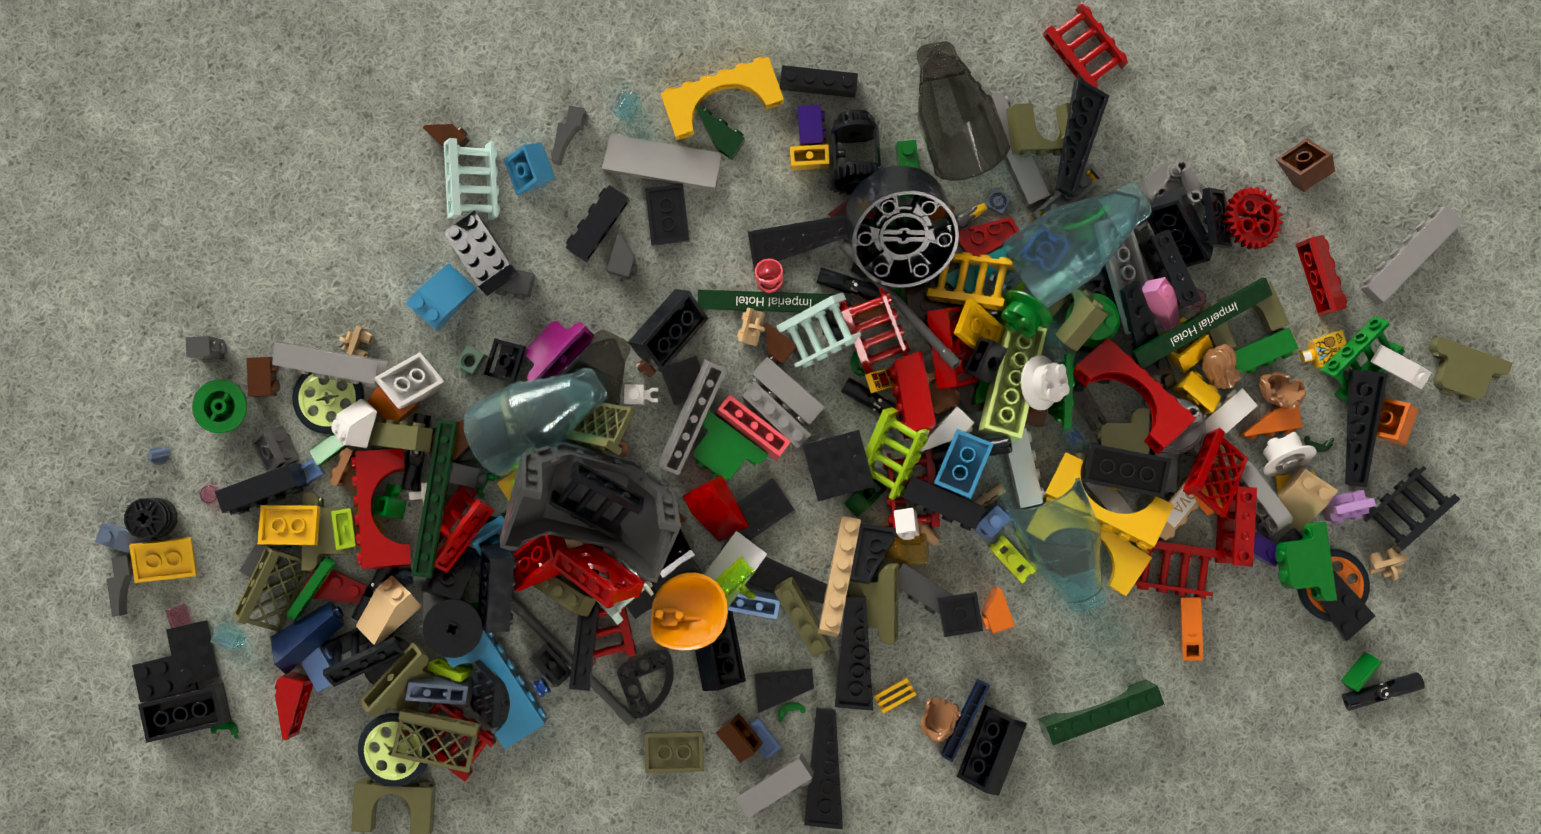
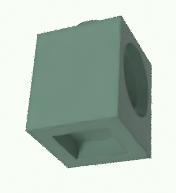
[456,345,487,376]

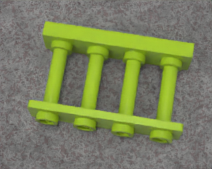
[865,407,930,500]

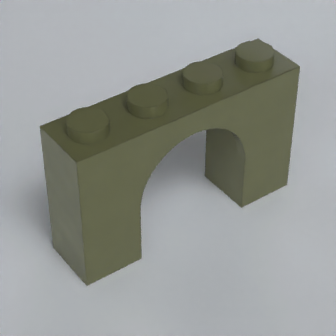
[1006,103,1070,157]
[1034,268,1108,351]
[1195,282,1290,348]
[351,777,436,834]

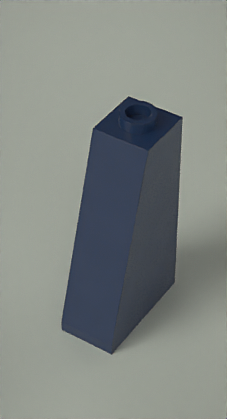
[270,601,344,674]

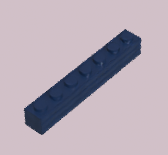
[940,678,990,762]

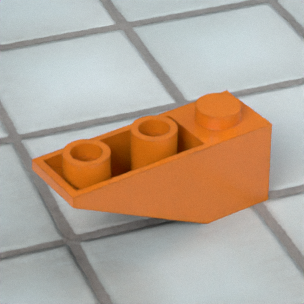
[1239,406,1302,440]
[1181,597,1203,661]

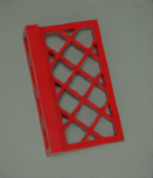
[1183,428,1248,518]

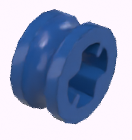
[533,677,551,697]

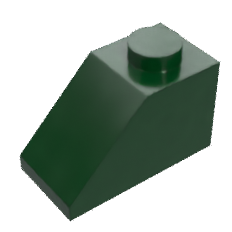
[844,478,886,517]

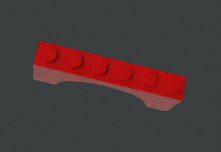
[1073,338,1196,455]
[351,449,411,570]

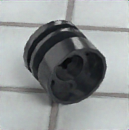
[124,498,178,539]

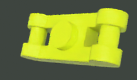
[988,534,1036,584]

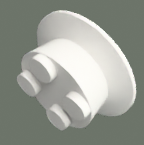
[1021,356,1070,410]
[1263,432,1316,477]

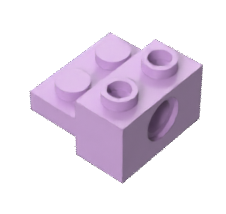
[1322,490,1376,524]

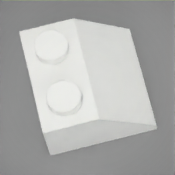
[332,399,377,448]

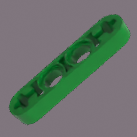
[286,556,336,622]

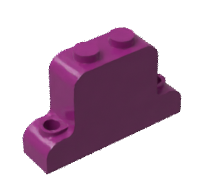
[525,321,596,393]

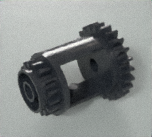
[827,109,883,195]

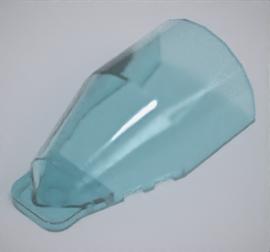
[1002,183,1151,308]
[464,368,607,476]
[1004,477,1106,612]

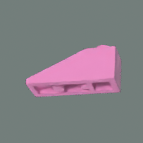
[1142,277,1180,332]

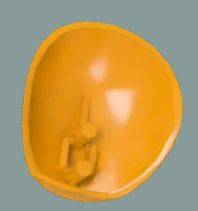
[651,573,728,650]

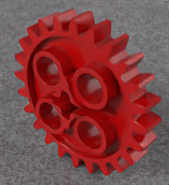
[1223,187,1283,250]

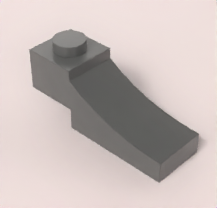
[551,105,589,165]
[107,555,133,617]

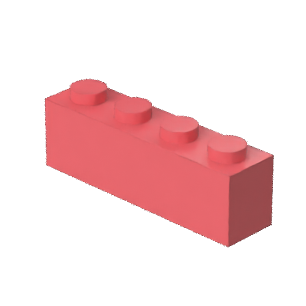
[716,395,791,461]

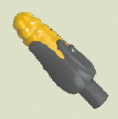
[955,203,987,229]

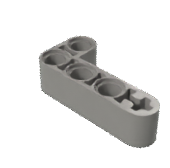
[1230,462,1293,539]

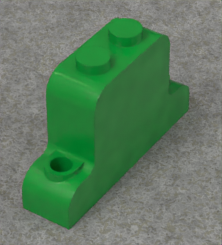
[694,410,768,479]
[1275,522,1337,601]

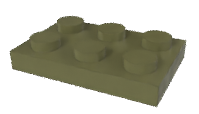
[644,731,704,773]

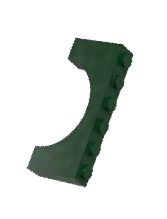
[1038,679,1165,745]

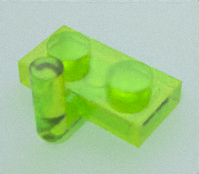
[714,556,755,600]

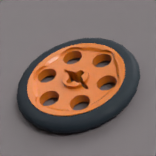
[1297,549,1370,622]

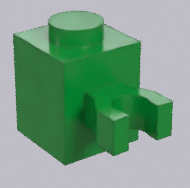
[372,484,407,520]

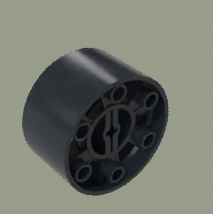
[845,166,959,288]

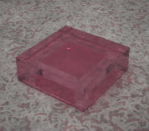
[165,604,191,628]

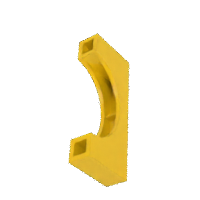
[661,56,784,140]
[1043,452,1174,550]
[1025,500,1152,597]

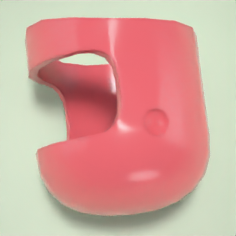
[755,259,783,293]

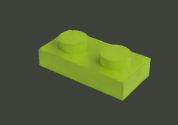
[331,508,358,550]
[427,657,472,682]

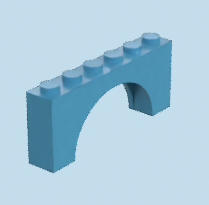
[445,629,547,749]

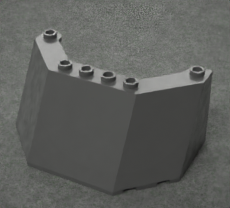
[500,442,681,583]

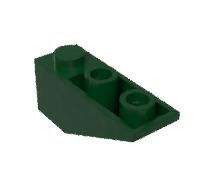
[696,106,745,160]

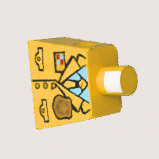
[1300,330,1350,368]

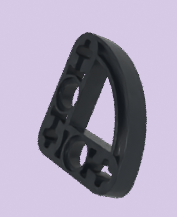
[617,650,674,718]

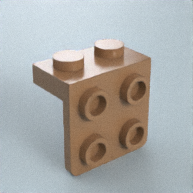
[330,448,358,492]

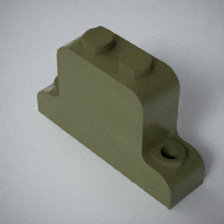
[1429,337,1513,403]
[1097,408,1150,454]
[301,493,356,572]
[847,563,899,644]
[359,642,435,716]

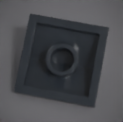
[484,338,526,383]

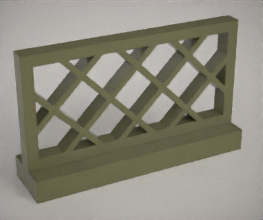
[562,400,636,456]
[232,545,308,632]
[391,707,481,773]

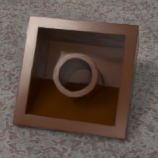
[1276,138,1335,192]

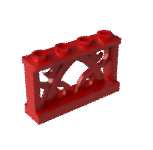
[551,544,645,609]

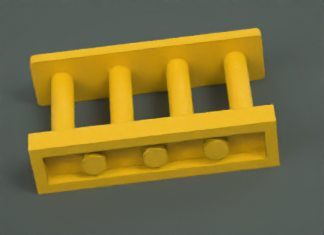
[927,252,1015,311]

